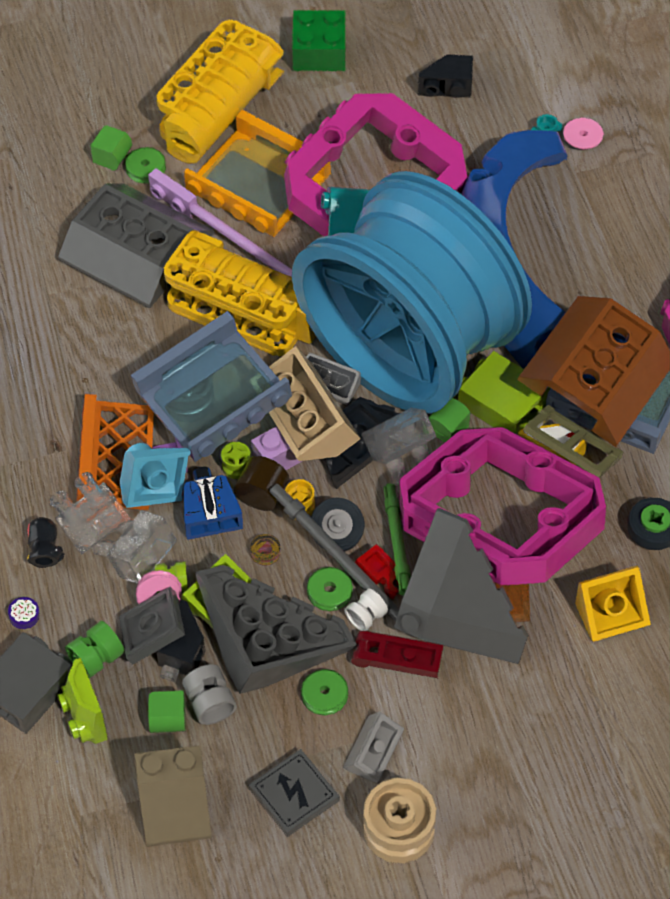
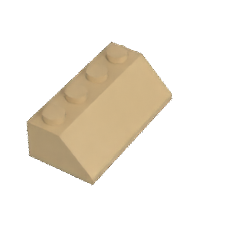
[249,346,360,461]

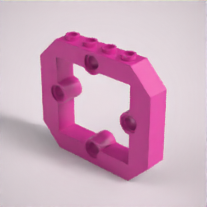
[284,93,467,236]
[400,427,606,586]

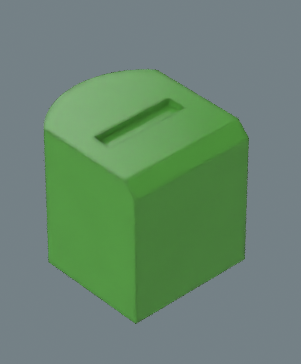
[91,126,132,170]
[427,398,470,442]
[148,691,186,733]

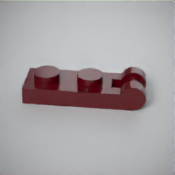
[351,631,444,678]

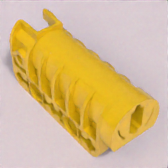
[157,20,285,164]
[164,230,316,356]

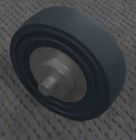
[311,497,365,552]

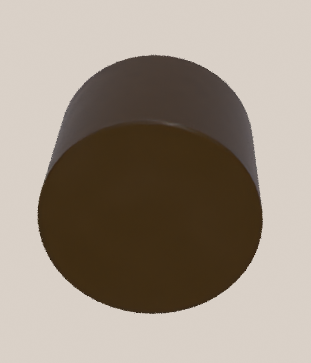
[234,456,289,511]

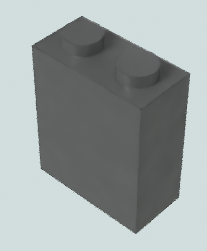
[0,632,73,734]

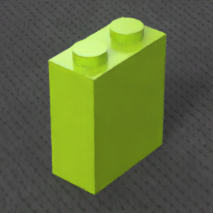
[458,351,550,435]

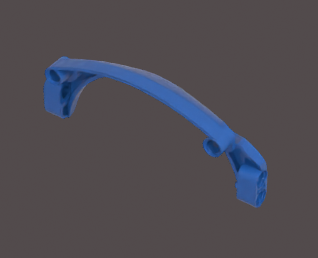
[460,130,626,380]

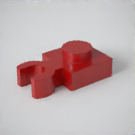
[355,544,399,599]

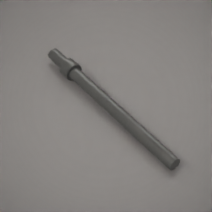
[269,484,400,622]

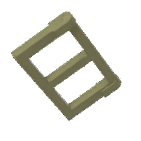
[523,405,624,478]

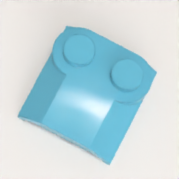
[120,443,191,508]

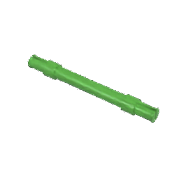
[383,483,411,596]

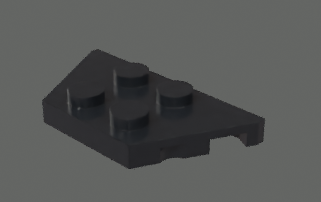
[324,397,420,489]

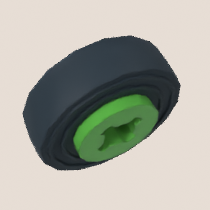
[627,497,670,550]

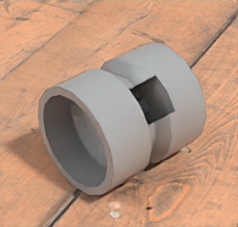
[182,665,237,725]

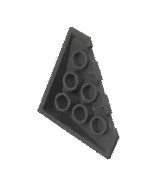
[394,508,528,664]
[196,565,357,694]

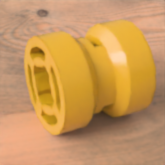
[285,479,315,520]

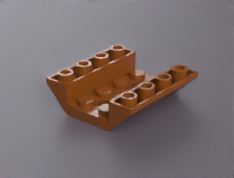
[517,296,670,447]

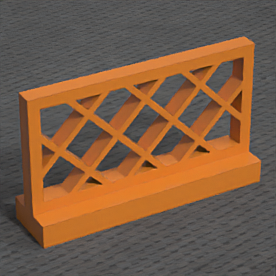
[76,394,154,511]

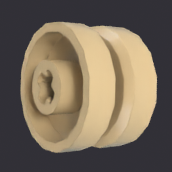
[363,778,436,863]

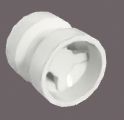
[345,589,388,631]

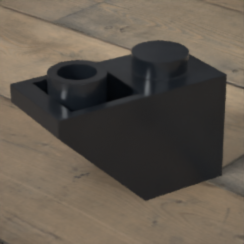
[418,54,473,97]
[155,600,205,676]

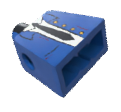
[184,467,243,540]

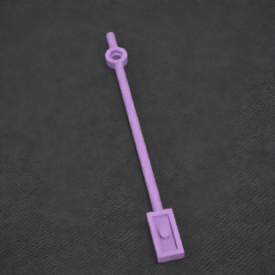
[148,168,292,277]

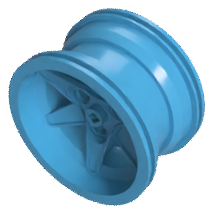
[292,171,532,414]

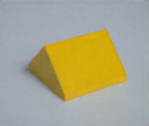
[575,565,651,642]

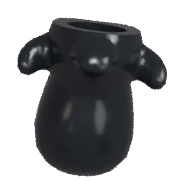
[27,517,65,568]

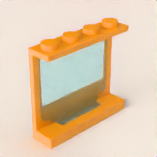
[184,110,331,237]

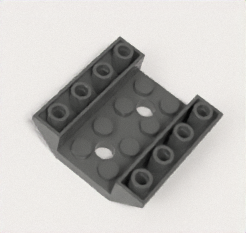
[58,183,214,308]

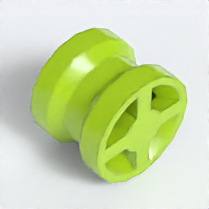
[221,442,251,479]

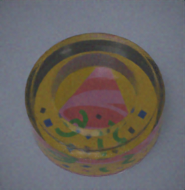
[250,534,281,566]

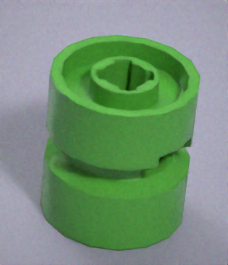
[65,621,125,679]

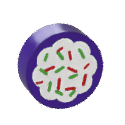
[8,597,40,629]

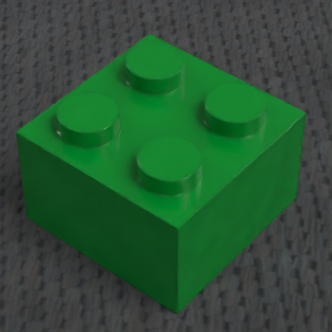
[292,10,346,71]

